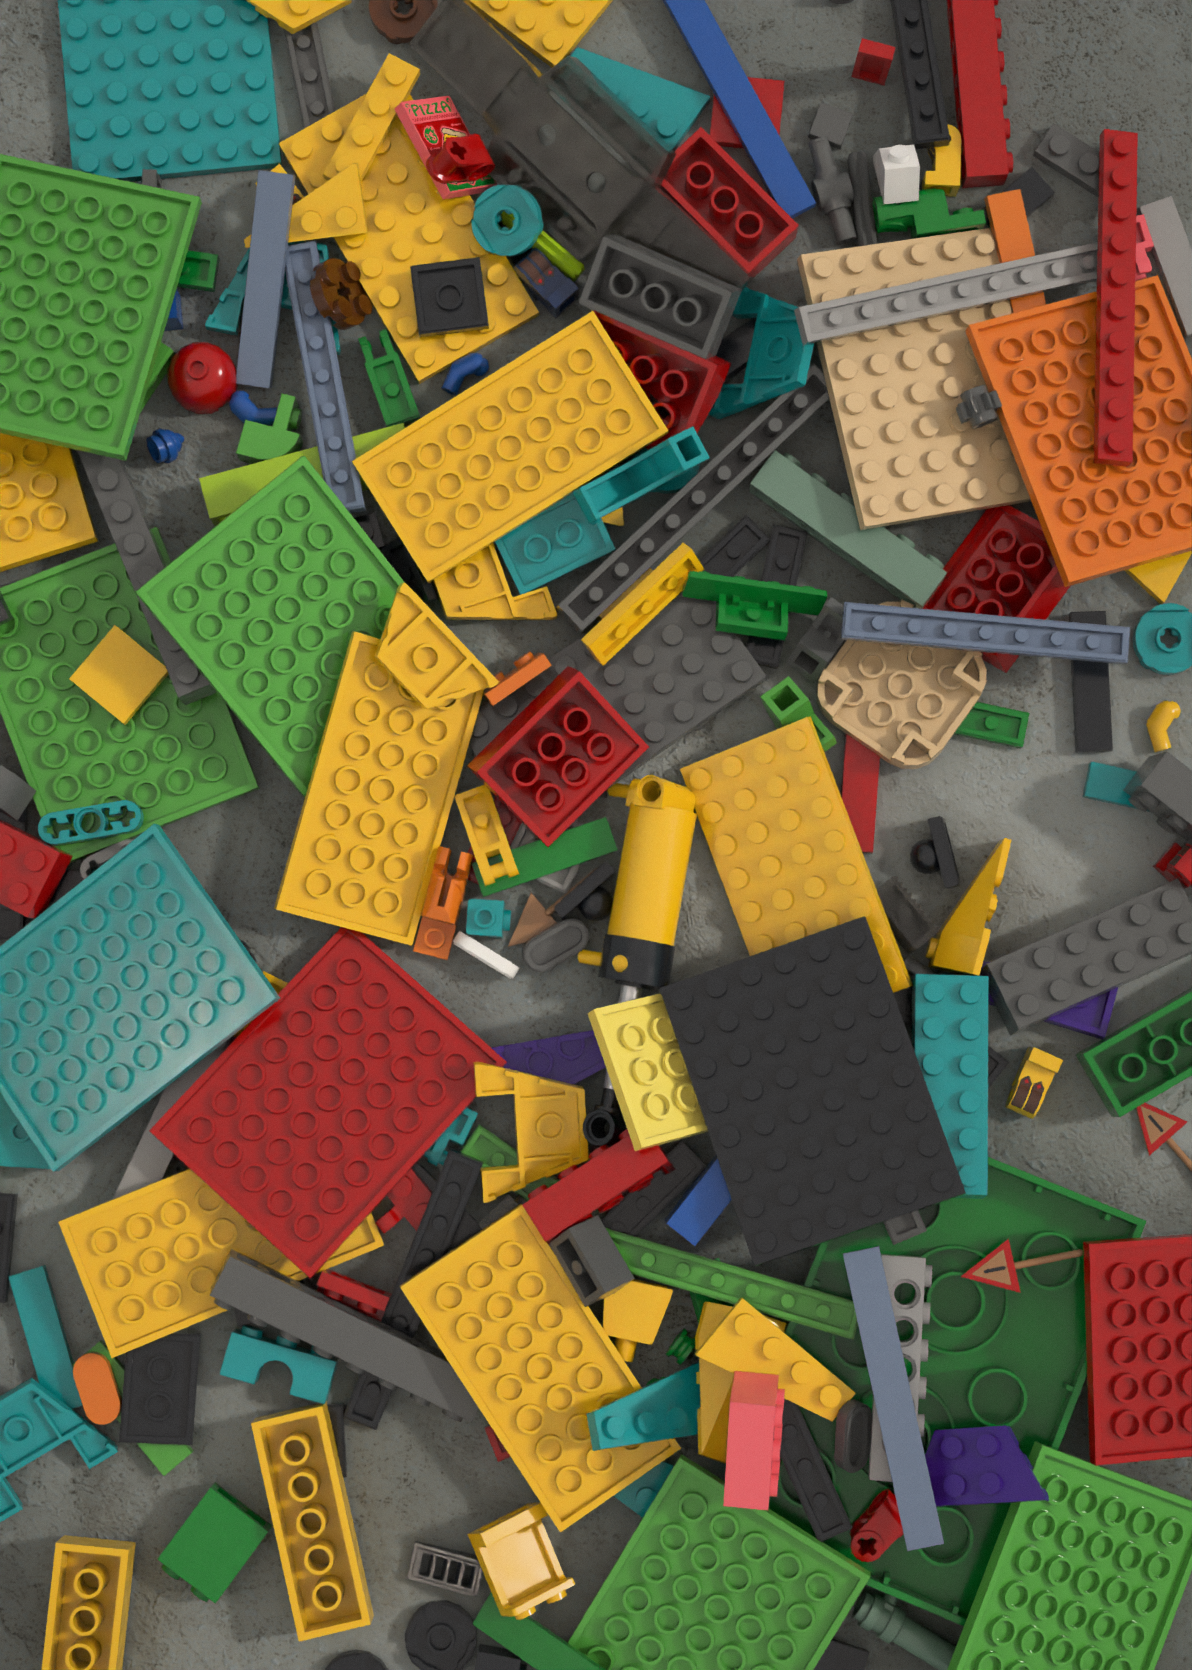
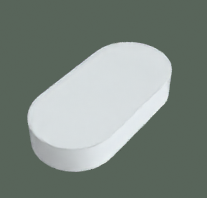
[453,931,519,979]

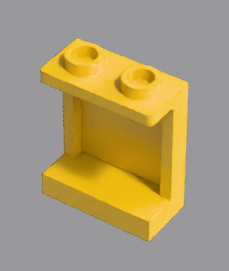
[468,1502,575,1620]

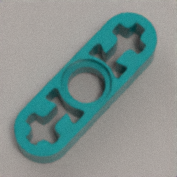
[38,800,144,846]

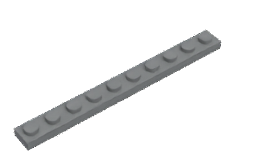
[794,242,1098,345]

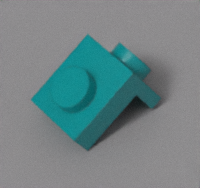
[466,899,511,939]

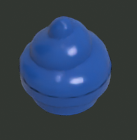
[146,428,184,463]

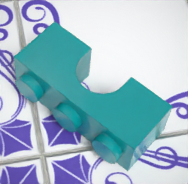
[219,1325,339,1404]

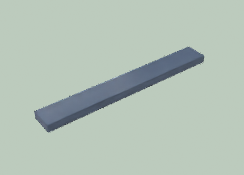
[285,240,366,513]
[840,602,1130,664]
[843,1246,944,1551]

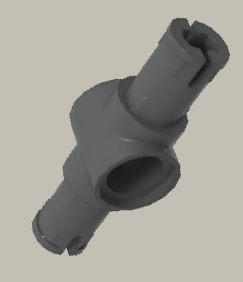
[808,137,857,245]

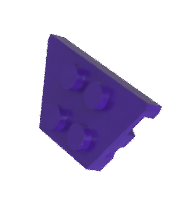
[925,1425,1049,1507]

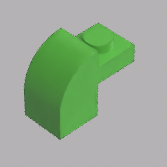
[236,393,303,464]
[760,676,837,752]

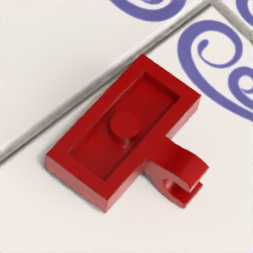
[375,1168,432,1234]

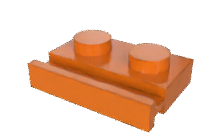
[483,651,552,706]

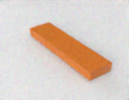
[984,189,1046,313]

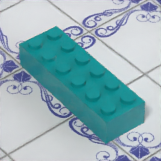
[911,974,989,1199]

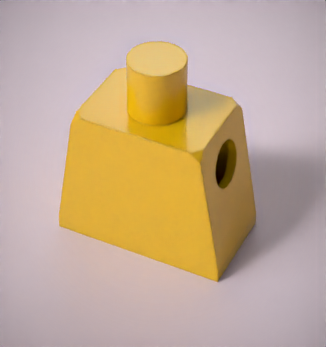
[602,1279,673,1362]

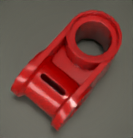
[426,134,495,184]
[850,1489,903,1562]

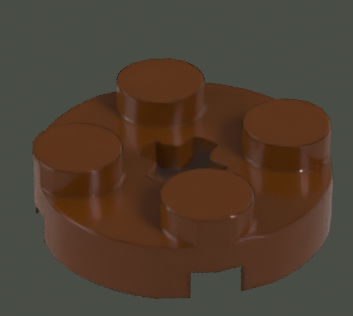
[369,0,438,45]
[310,258,372,330]

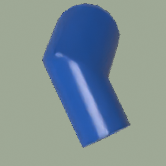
[441,352,489,396]
[229,390,277,425]

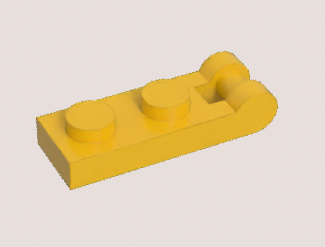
[454,785,519,886]

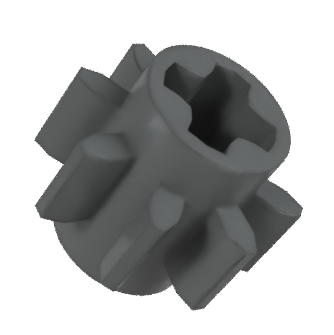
[956,385,1002,429]

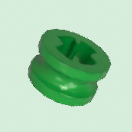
[665,1328,695,1365]

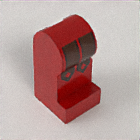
[1152,842,1192,889]

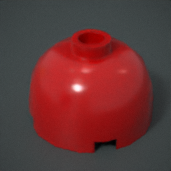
[167,342,238,414]

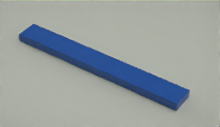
[663,0,816,219]

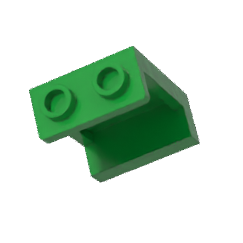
[157,1482,273,1604]

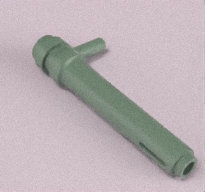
[852,1592,956,1670]

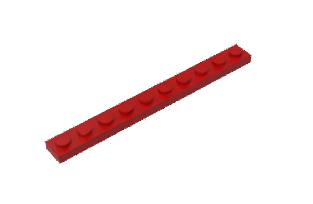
[1093,129,1138,467]

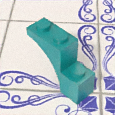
[573,426,710,524]

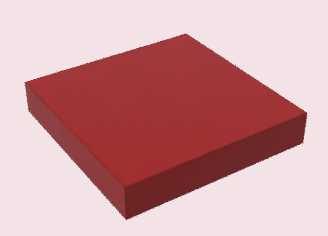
[710,77,785,149]

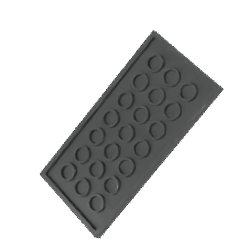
[469,591,767,839]

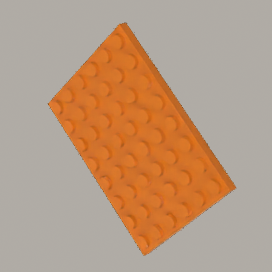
[965,275,1192,587]

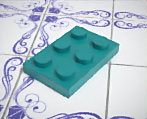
[495,493,616,595]

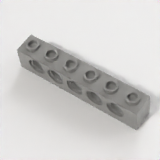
[869,1254,932,1482]

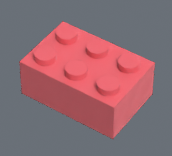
[723,1371,785,1510]

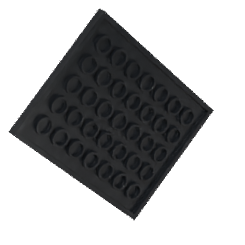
[659,916,966,1266]

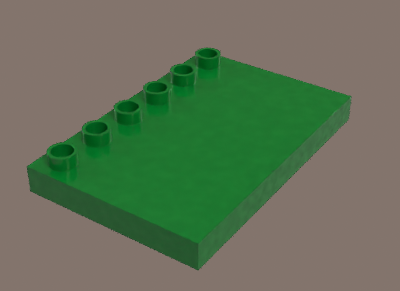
[769,1157,1146,1626]

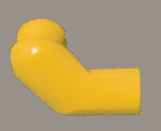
[1146,701,1181,753]

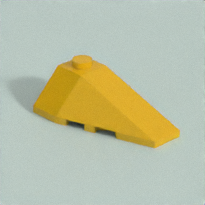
[925,838,1011,976]
[695,1302,786,1464]

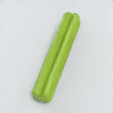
[501,211,585,281]

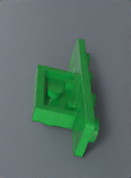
[682,571,827,640]

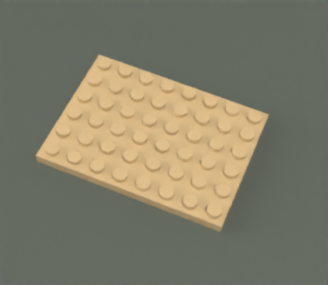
[797,228,1031,530]

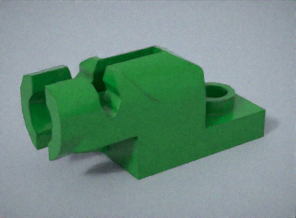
[872,188,986,239]

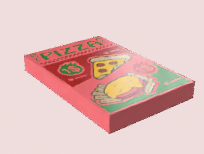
[395,96,498,200]

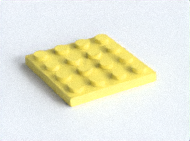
[587,993,708,1151]

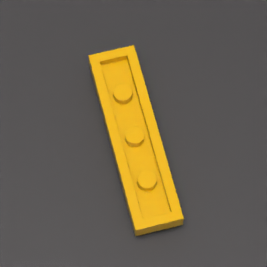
[323,53,420,182]
[581,542,704,666]

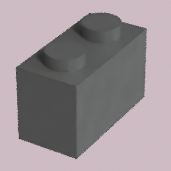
[549,1215,635,1307]

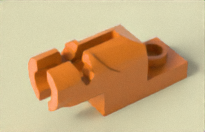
[413,846,473,960]

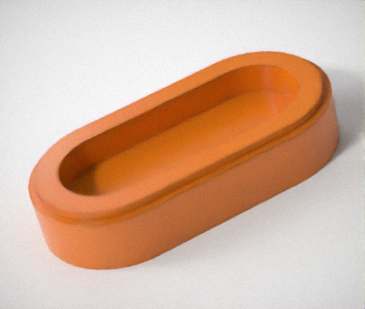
[73,1352,122,1425]

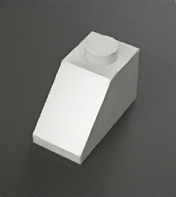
[873,145,920,204]

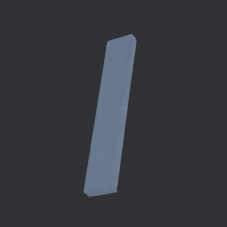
[236,170,296,388]

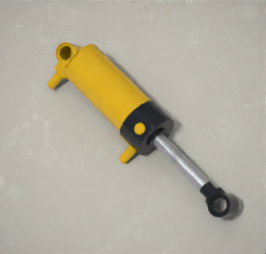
[577,775,697,1147]

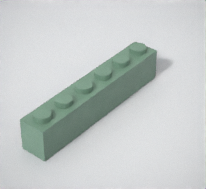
[749,450,947,609]

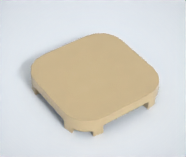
[817,599,987,769]

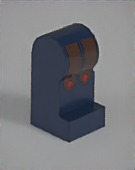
[514,248,579,319]

